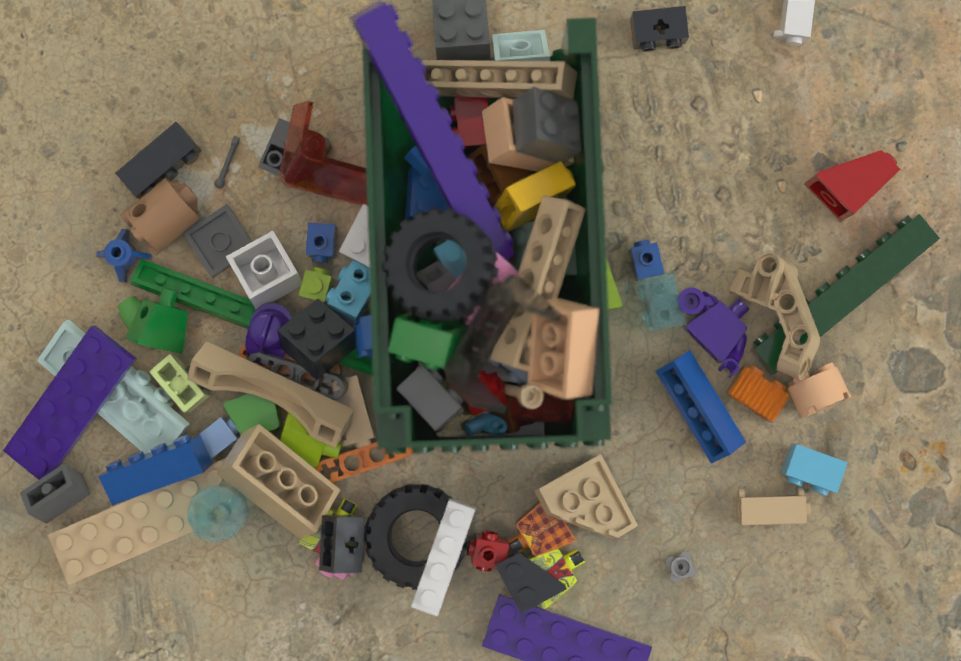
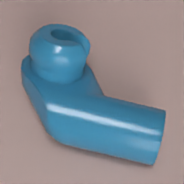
[464,413,507,436]

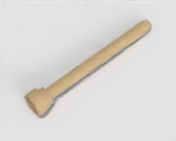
[503,382,543,409]

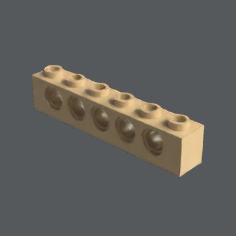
[421,60,577,100]
[490,196,585,372]

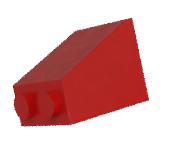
[804,150,901,222]

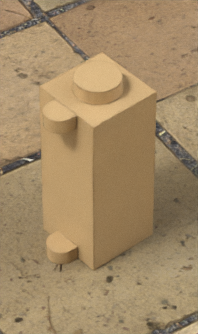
[326,375,376,448]
[736,487,811,525]

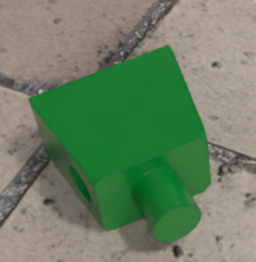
[125,287,188,354]

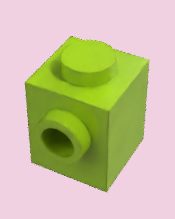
[298,267,335,304]

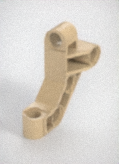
[728,252,820,380]

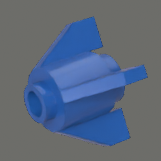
[96,229,152,283]

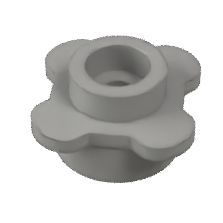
[665,551,696,582]

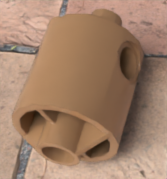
[120,177,201,256]

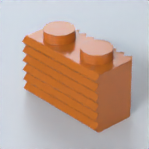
[725,365,791,423]

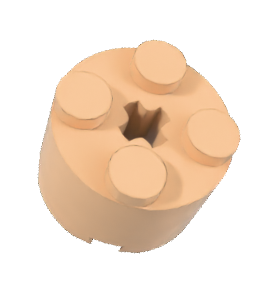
[787,362,851,418]

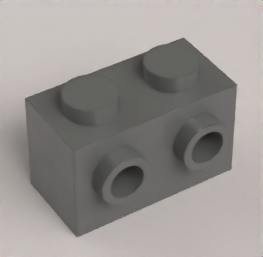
[20,463,90,524]

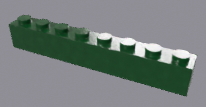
[750,214,940,375]

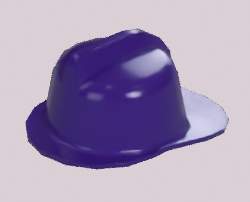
[245,303,292,366]

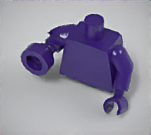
[677,288,749,378]

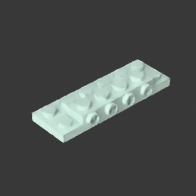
[37,320,190,454]

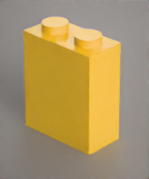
[494,161,576,232]

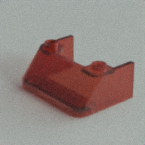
[279,101,367,206]

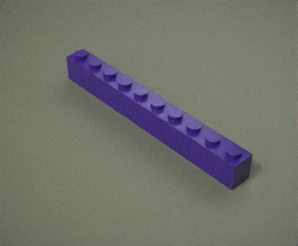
[349,0,515,260]

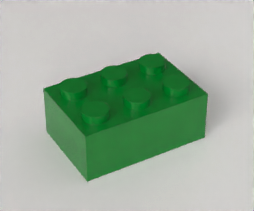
[388,312,468,370]

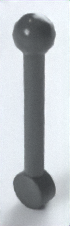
[214,136,240,189]

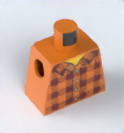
[508,501,576,557]

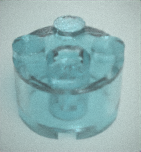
[187,485,249,543]

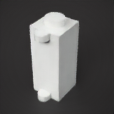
[773,0,815,46]

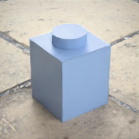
[200,417,240,459]

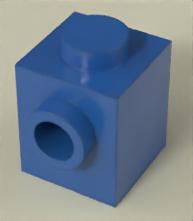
[306,222,337,263]
[629,240,664,282]

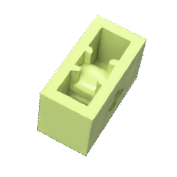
[149,354,211,413]

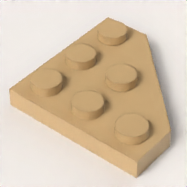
[534,454,638,539]

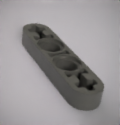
[247,352,348,400]

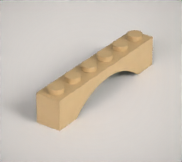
[187,341,354,448]

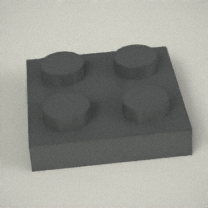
[183,204,252,278]

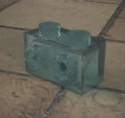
[637,272,686,333]

